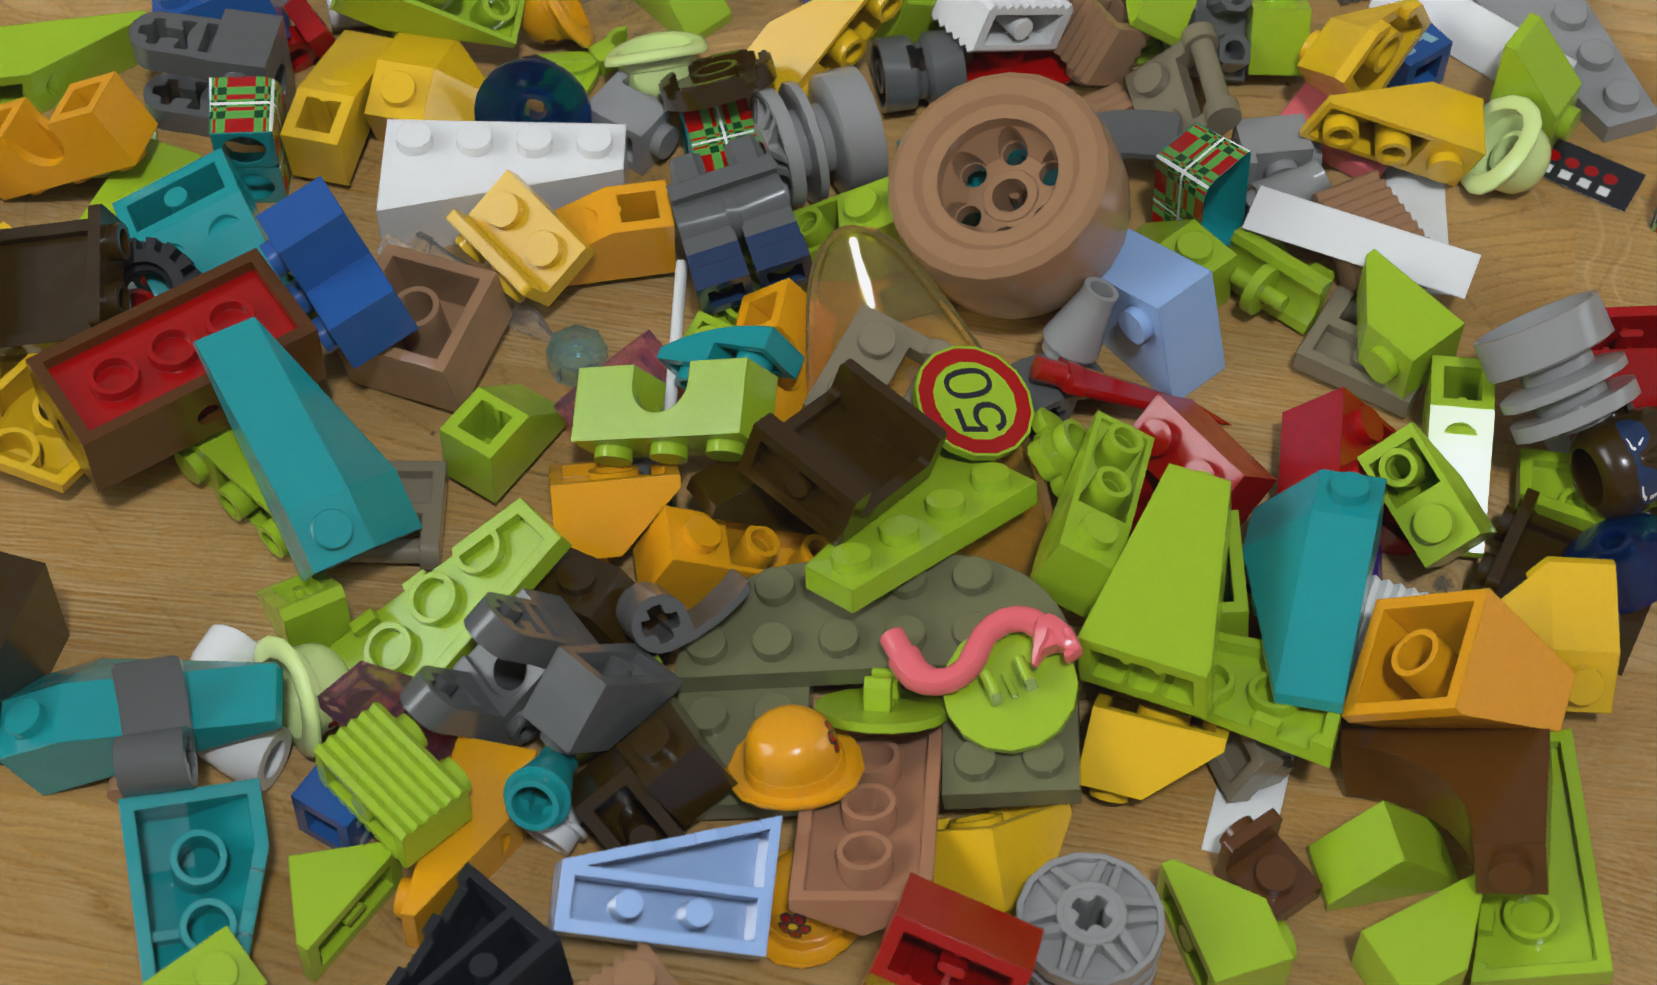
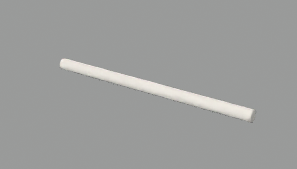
[664,259,688,411]

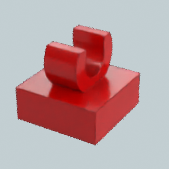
[283,0,336,73]

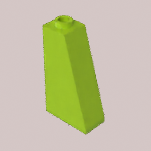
[1077,463,1231,719]

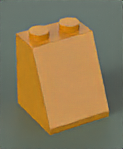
[1341,588,1576,732]

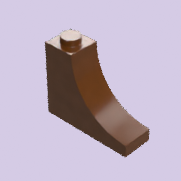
[1340,728,1553,895]

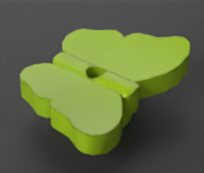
[1027,407,1087,499]

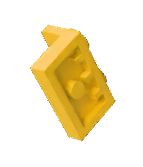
[446,169,596,307]

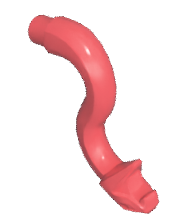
[879,605,1083,696]

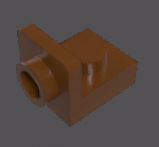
[1214,808,1323,921]

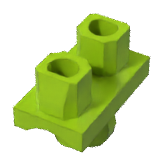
[1230,226,1335,335]

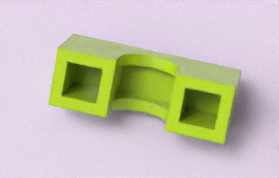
[570,357,778,467]

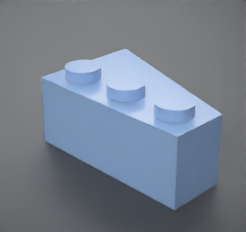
[1062,228,1226,398]
[547,815,782,960]

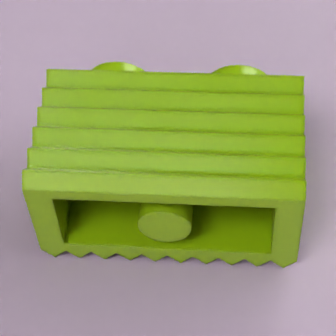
[313,702,472,869]

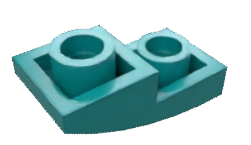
[656,325,805,390]

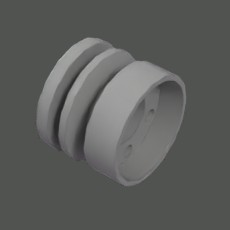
[750,65,889,211]
[1473,289,1642,445]
[1016,852,1165,985]

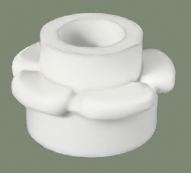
[523,805,587,856]

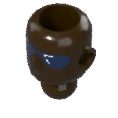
[1569,402,1657,524]

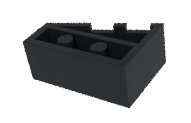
[386,862,574,985]

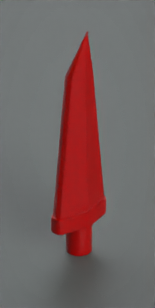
[1030,355,1233,426]

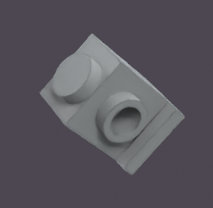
[584,70,679,176]
[1231,113,1322,191]

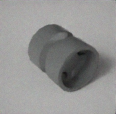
[871,28,967,114]

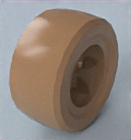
[889,72,1131,319]

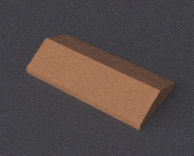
[788,724,942,936]

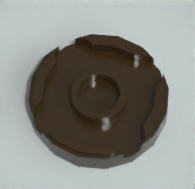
[658,49,777,112]

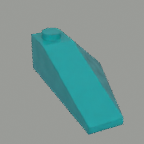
[0,658,283,796]

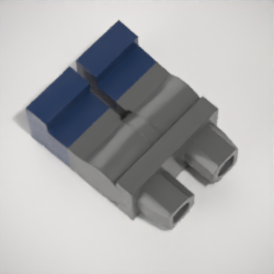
[666,134,816,315]

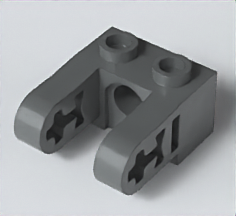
[129,8,296,146]
[399,588,599,746]

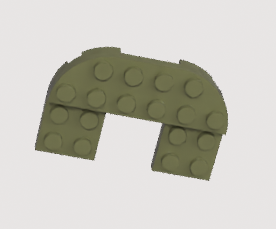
[674,555,1082,821]

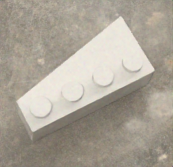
[376,119,629,251]

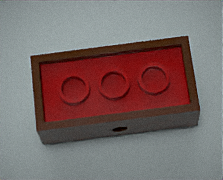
[25,248,327,493]

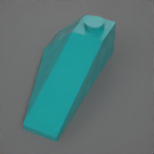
[193,316,423,582]
[1242,469,1387,714]
[118,778,269,982]

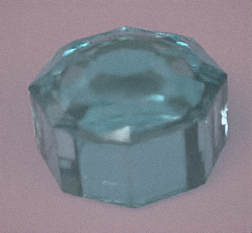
[546,324,609,387]

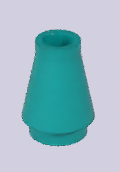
[503,746,578,831]

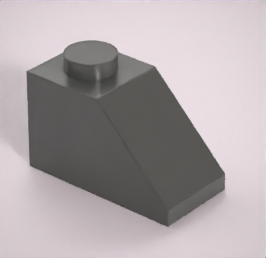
[521,643,683,756]

